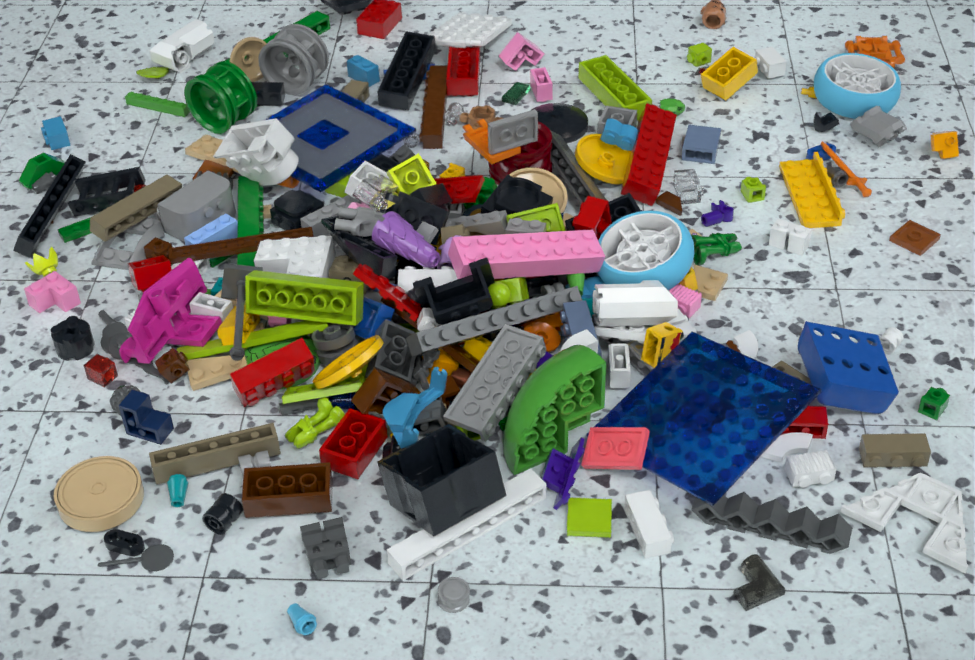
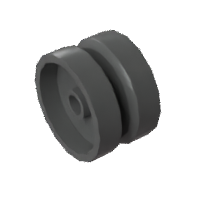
[312,323,358,365]

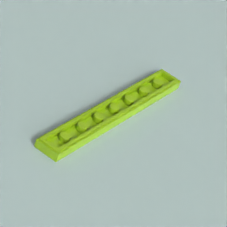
[177,320,329,360]

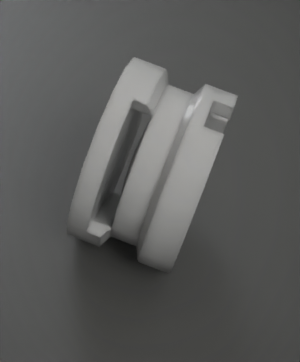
[438,577,470,613]

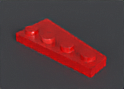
[353,264,422,322]

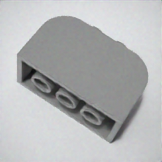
[157,171,236,242]

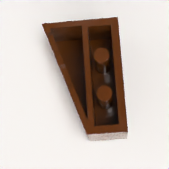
[351,368,421,414]

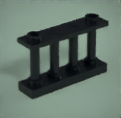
[68,167,146,217]

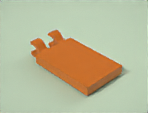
[462,119,521,164]

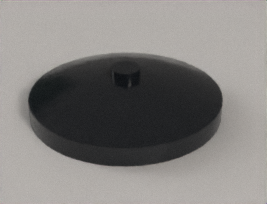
[530,103,588,143]

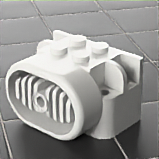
[213,118,299,186]

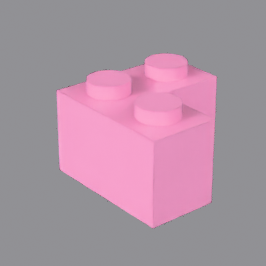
[499,32,545,71]
[24,271,81,313]

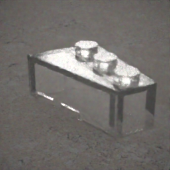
[352,174,399,212]

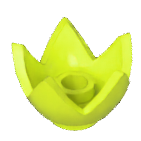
[25,247,58,277]

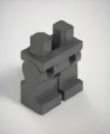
[300,517,351,579]

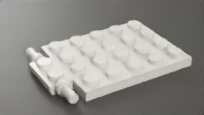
[429,12,512,48]

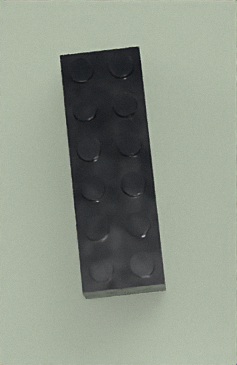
[377,31,436,111]

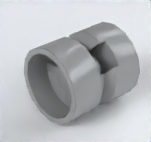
[238,450,271,478]

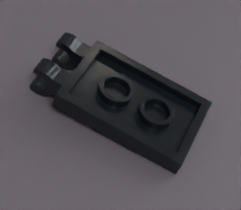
[380,191,450,245]

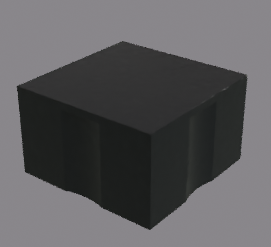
[377,424,507,536]

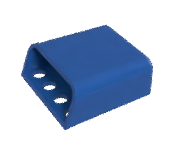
[797,321,899,414]

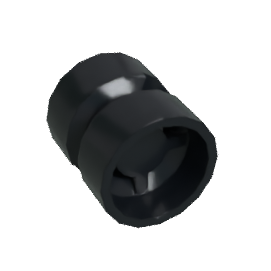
[202,493,243,535]

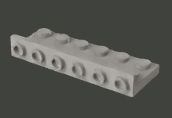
[443,324,546,442]

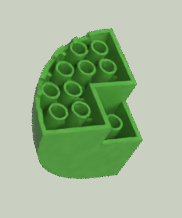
[503,345,606,475]

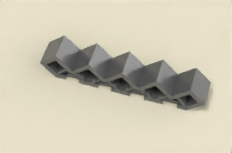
[691,484,852,554]

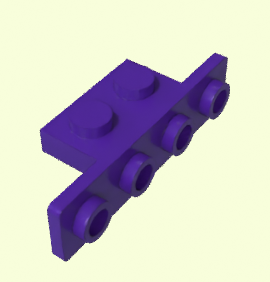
[541,437,585,510]

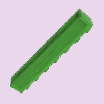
[125,92,190,117]

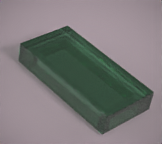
[502,82,531,105]

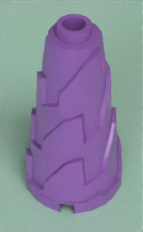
[372,211,440,268]

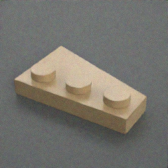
[187,355,248,391]

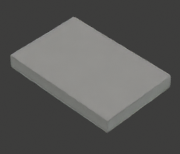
[488,109,538,155]

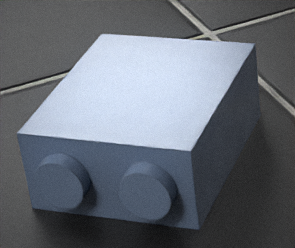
[682,125,721,164]

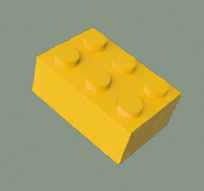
[701,47,758,101]

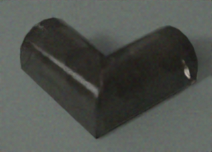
[733,554,785,611]

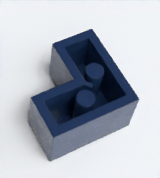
[118,390,174,445]

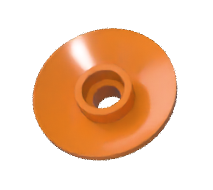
[524,321,561,352]

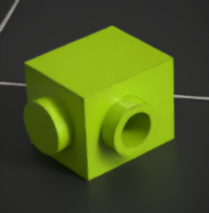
[687,42,712,67]

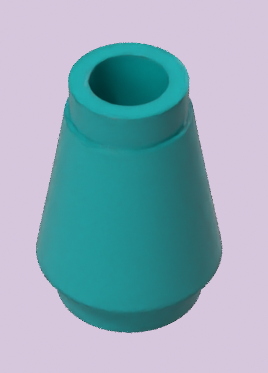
[167,474,189,507]

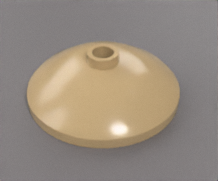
[230,37,267,82]

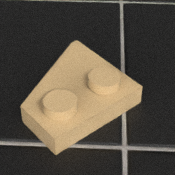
[694,265,728,301]

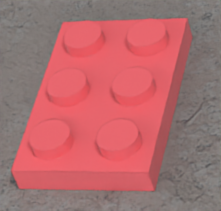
[581,427,650,470]

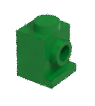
[918,387,950,420]

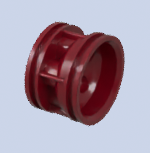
[489,122,552,185]

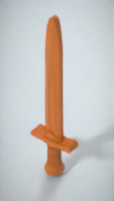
[820,141,872,197]

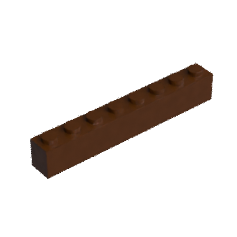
[420,65,448,149]

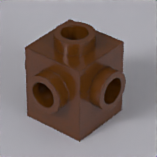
[144,237,173,259]
[155,348,190,384]

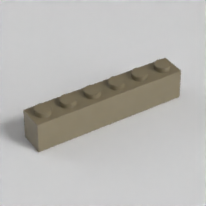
[90,174,182,242]
[149,422,281,485]

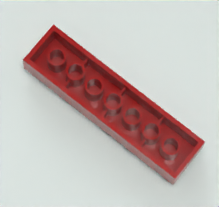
[620,103,677,206]

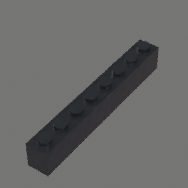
[13,154,86,258]

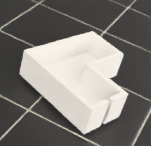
[254,235,336,278]

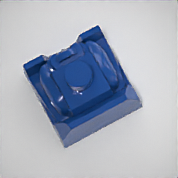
[353,297,395,339]

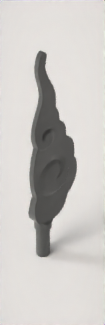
[98,310,169,385]

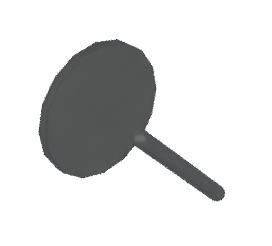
[97,544,174,571]

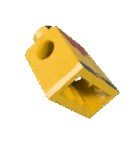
[641,322,684,369]

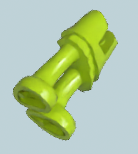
[285,397,345,449]

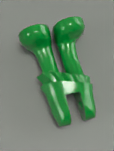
[691,233,742,266]

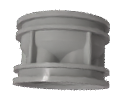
[258,24,329,95]

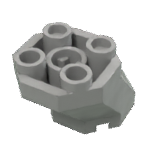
[850,105,907,148]

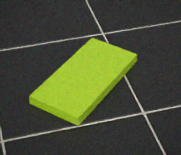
[282,375,366,404]

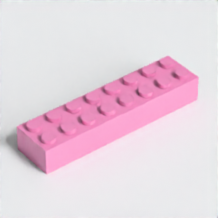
[448,230,606,279]

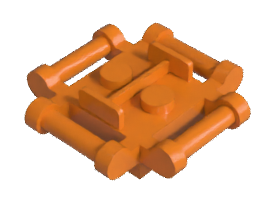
[845,36,905,68]

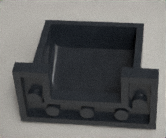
[413,257,495,325]

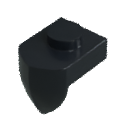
[814,112,839,132]

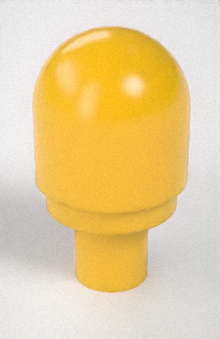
[801,86,817,98]

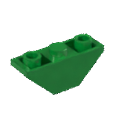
[19,152,65,189]

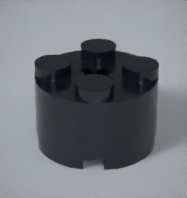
[51,316,95,361]

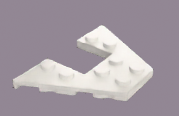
[841,473,968,574]

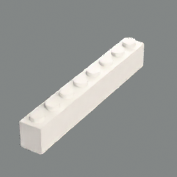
[387,469,546,581]

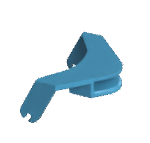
[383,367,448,449]

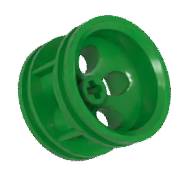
[184,61,257,134]

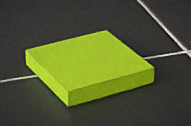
[567,498,612,538]

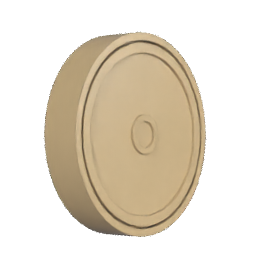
[54,456,144,532]

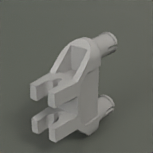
[334,206,385,237]

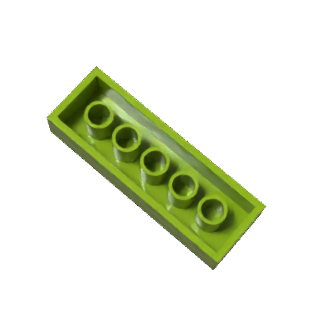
[578,55,652,120]
[245,270,364,326]

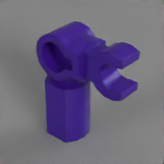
[701,200,734,227]

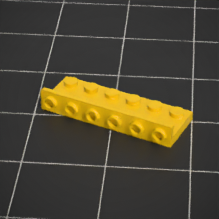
[779,152,845,228]

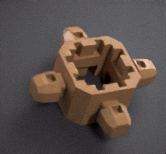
[459,105,503,130]

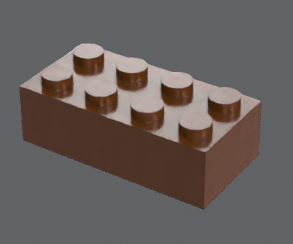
[242,462,333,518]

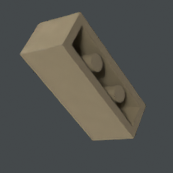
[859,433,931,468]

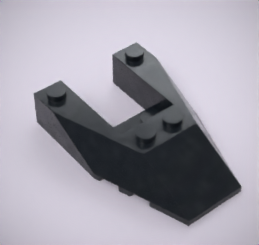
[321,216,437,279]

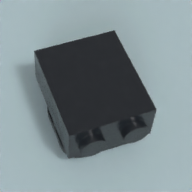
[270,190,324,230]

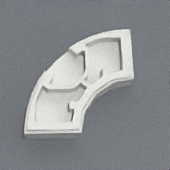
[734,330,758,368]
[761,432,813,463]

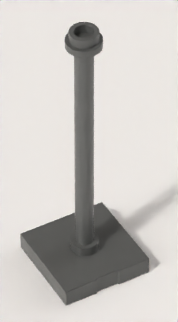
[221,263,263,361]

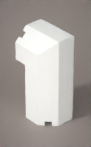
[150,19,215,73]
[593,280,678,326]

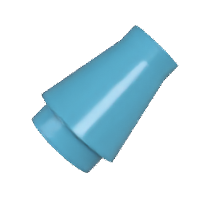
[287,603,317,635]

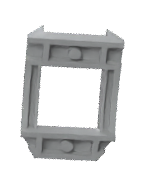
[91,218,165,270]

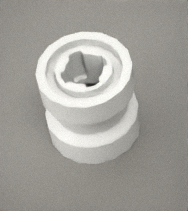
[879,327,904,354]

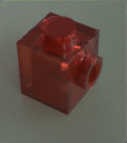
[83,354,118,388]

